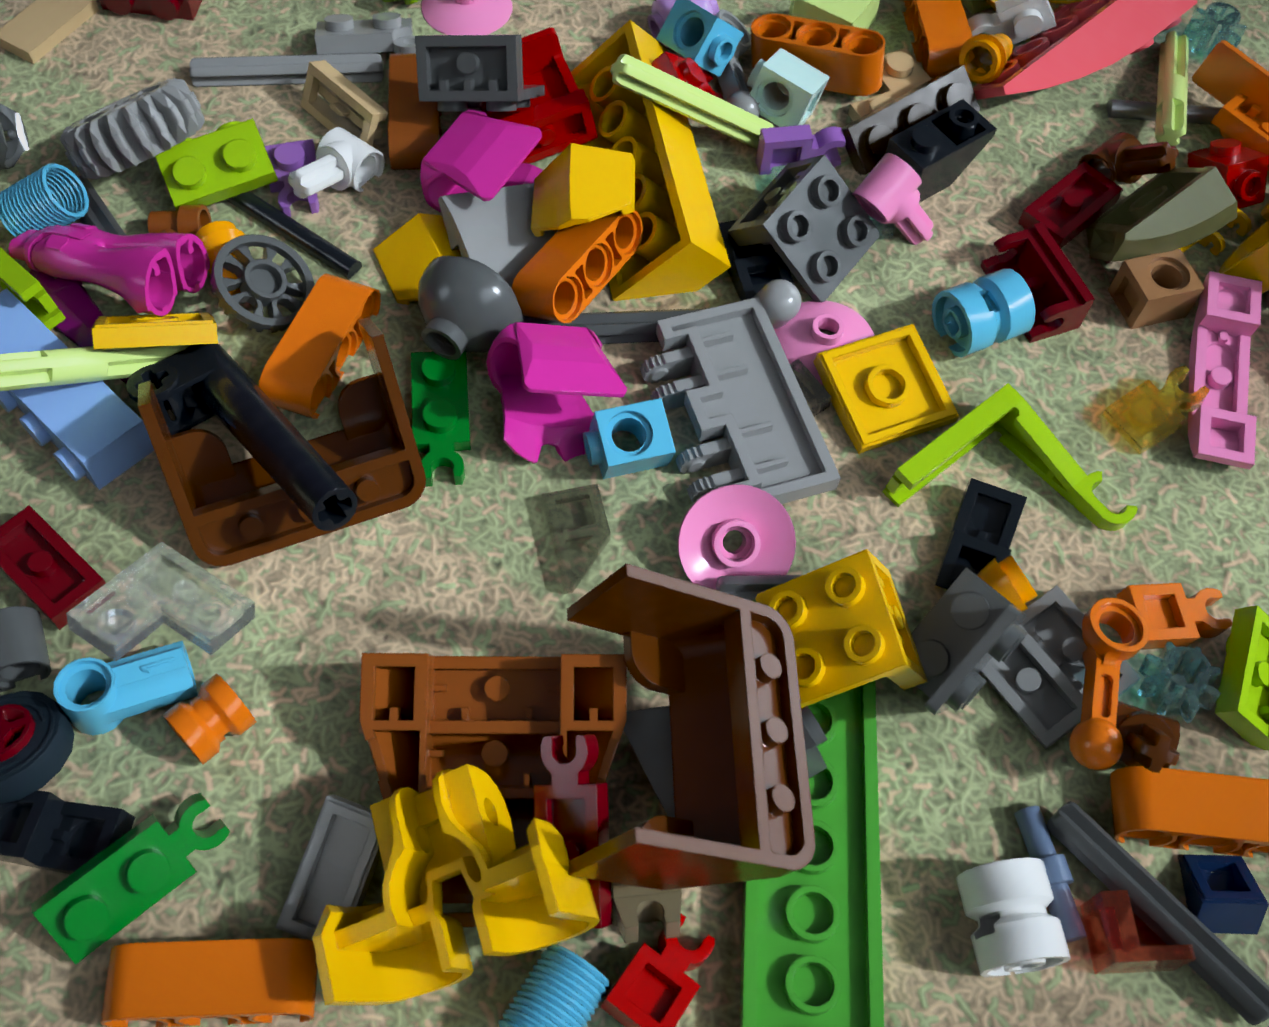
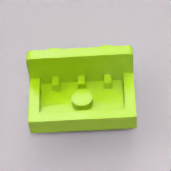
[155,118,278,210]
[1215,605,1269,750]

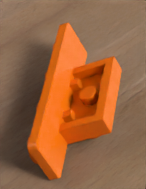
[1192,40,1269,172]

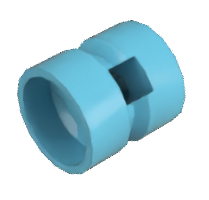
[932,269,1036,357]

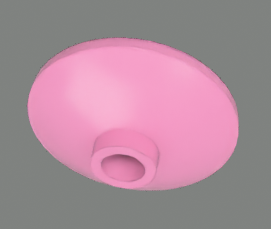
[421,0,512,35]
[774,300,875,385]
[677,484,796,590]

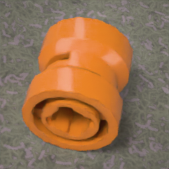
[162,673,256,765]

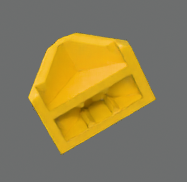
[531,143,635,237]
[373,213,461,305]

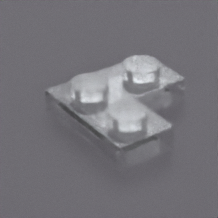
[66,542,255,662]

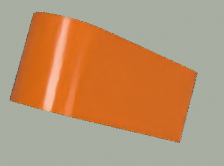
[903,0,973,78]
[751,13,885,96]
[511,210,643,324]
[258,273,381,419]
[1109,766,1269,858]
[100,938,317,1027]

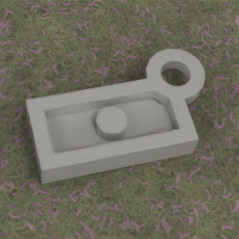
[314,12,416,54]

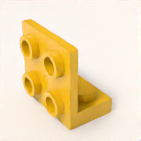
[755,549,928,708]

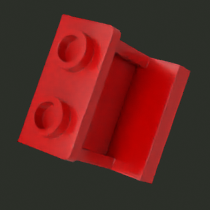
[480,27,598,164]

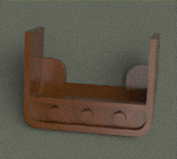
[138,317,426,567]
[567,563,815,890]

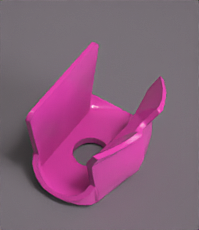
[420,109,543,212]
[486,322,627,464]

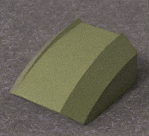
[1086,166,1237,261]

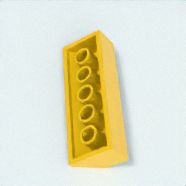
[571,20,731,301]

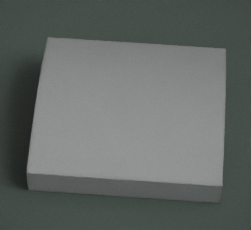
[438,183,558,287]
[980,585,1141,749]

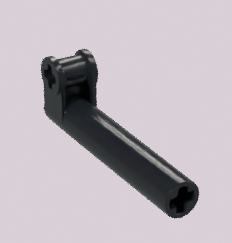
[126,344,358,531]

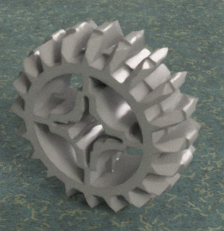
[60,78,205,180]

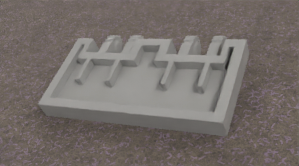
[640,297,841,504]

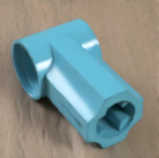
[53,641,198,735]

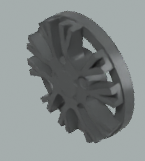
[210,234,314,333]

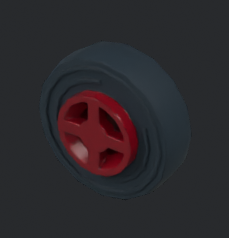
[0,691,75,804]

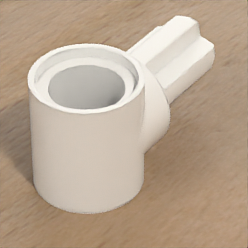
[288,127,385,199]

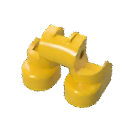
[312,764,600,1006]

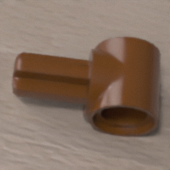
[1077,132,1179,185]
[1116,701,1180,773]

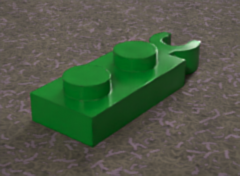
[411,351,471,487]
[30,793,230,965]

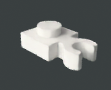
[968,0,1057,45]

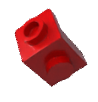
[1187,138,1269,209]

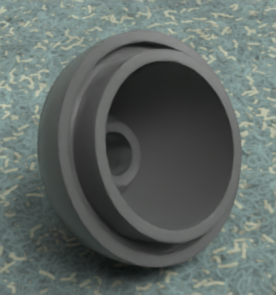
[418,256,523,360]

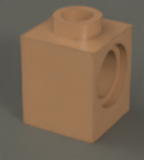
[1108,249,1205,329]

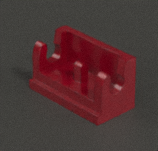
[980,222,1095,343]

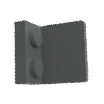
[415,34,545,112]
[727,154,880,302]
[911,567,1028,715]

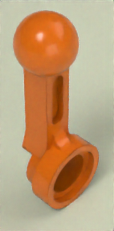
[1069,597,1149,770]

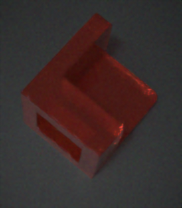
[1080,890,1196,974]

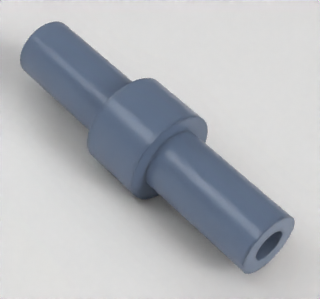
[1014,806,1087,943]

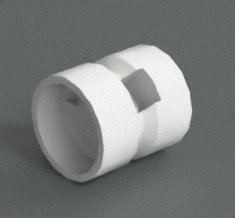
[956,857,1071,977]

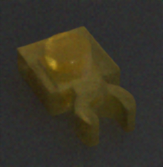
[1102,365,1210,455]

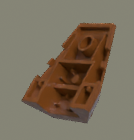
[359,653,627,927]

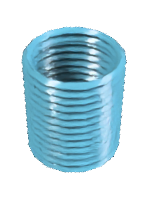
[0,163,89,237]
[498,944,610,1027]

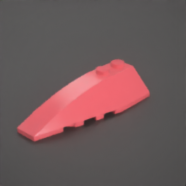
[973,0,1198,100]

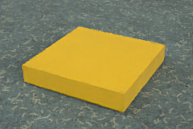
[92,312,218,349]
[813,324,960,454]

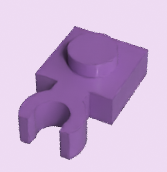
[755,124,846,175]
[265,139,319,217]

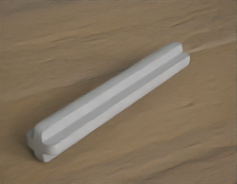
[189,53,384,87]

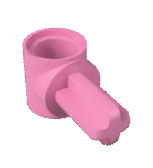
[852,153,933,245]

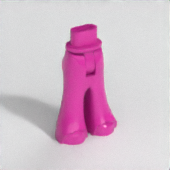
[8,223,210,316]

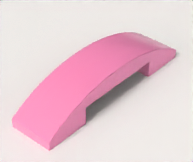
[1188,271,1262,470]

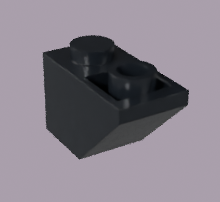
[885,99,997,204]

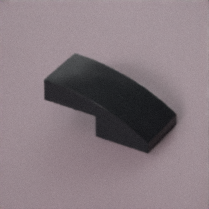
[718,219,795,301]
[935,478,1027,590]
[0,790,136,875]

